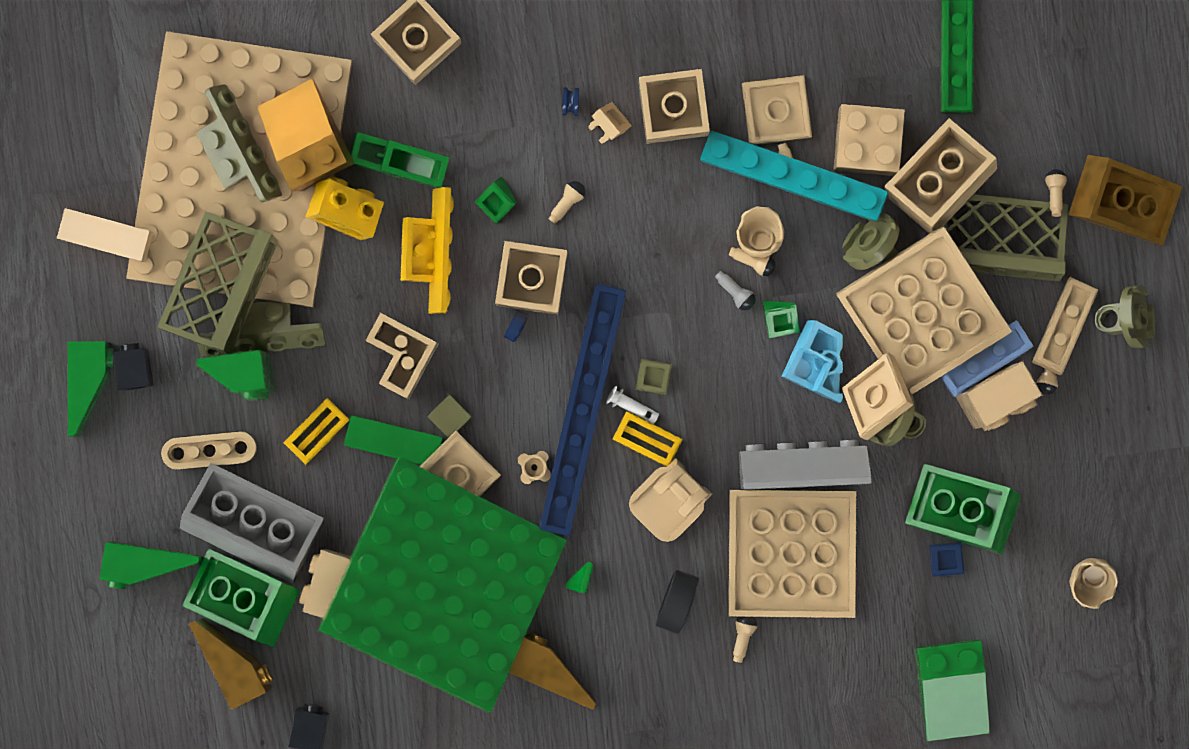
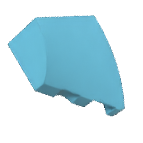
[781,320,843,403]

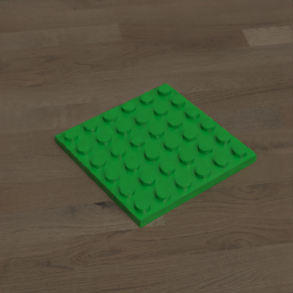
[317,457,567,713]

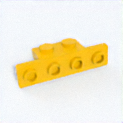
[401,187,454,314]

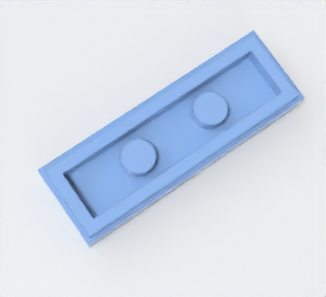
[941,320,1034,397]

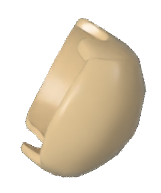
[736,206,784,258]
[1069,558,1118,609]

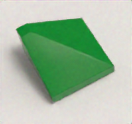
[475,177,517,224]
[762,301,800,338]
[565,561,594,594]

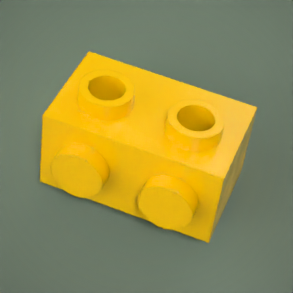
[306,177,384,240]

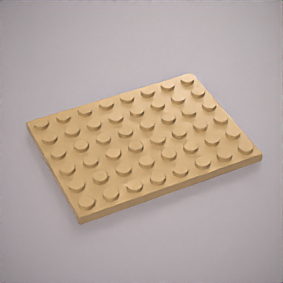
[126,31,352,308]

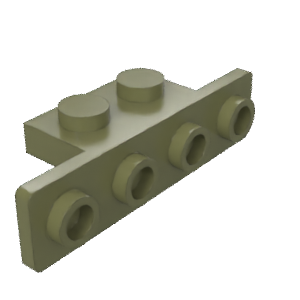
[196,84,282,203]
[197,301,325,357]

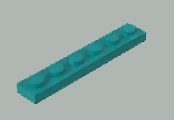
[700,130,889,223]

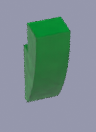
[350,132,449,188]

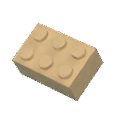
[885,118,997,234]
[956,362,1042,431]

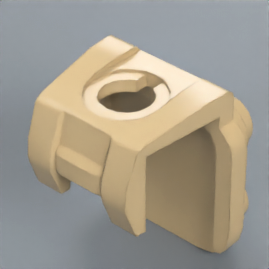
[629,458,712,542]

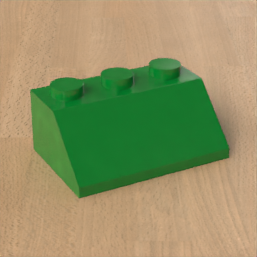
[196,350,275,401]

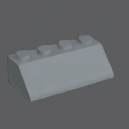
[739,440,872,490]
[179,463,324,584]

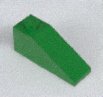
[67,341,115,437]
[99,542,203,589]

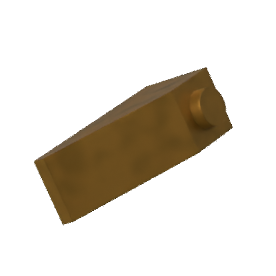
[509,633,596,710]

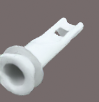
[606,386,659,424]

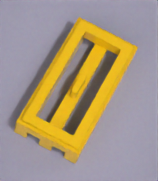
[284,398,350,465]
[613,411,683,467]

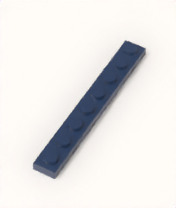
[539,283,626,536]

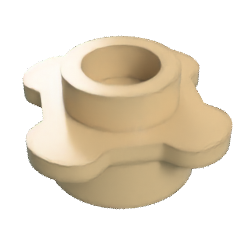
[518,451,551,484]

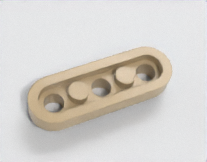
[161,432,257,469]

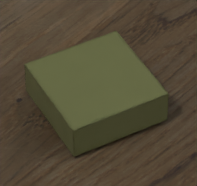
[636,359,672,395]
[427,395,472,438]

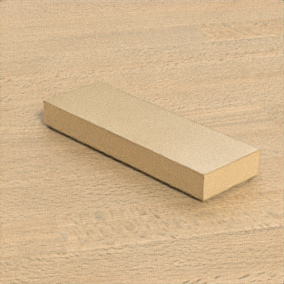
[57,208,154,262]
[1032,277,1098,375]

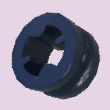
[562,87,579,116]

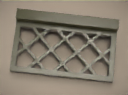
[944,194,1068,282]
[157,211,278,355]

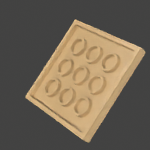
[836,225,1012,394]
[728,490,856,618]

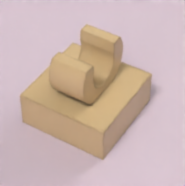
[589,102,632,143]

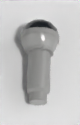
[715,271,756,311]

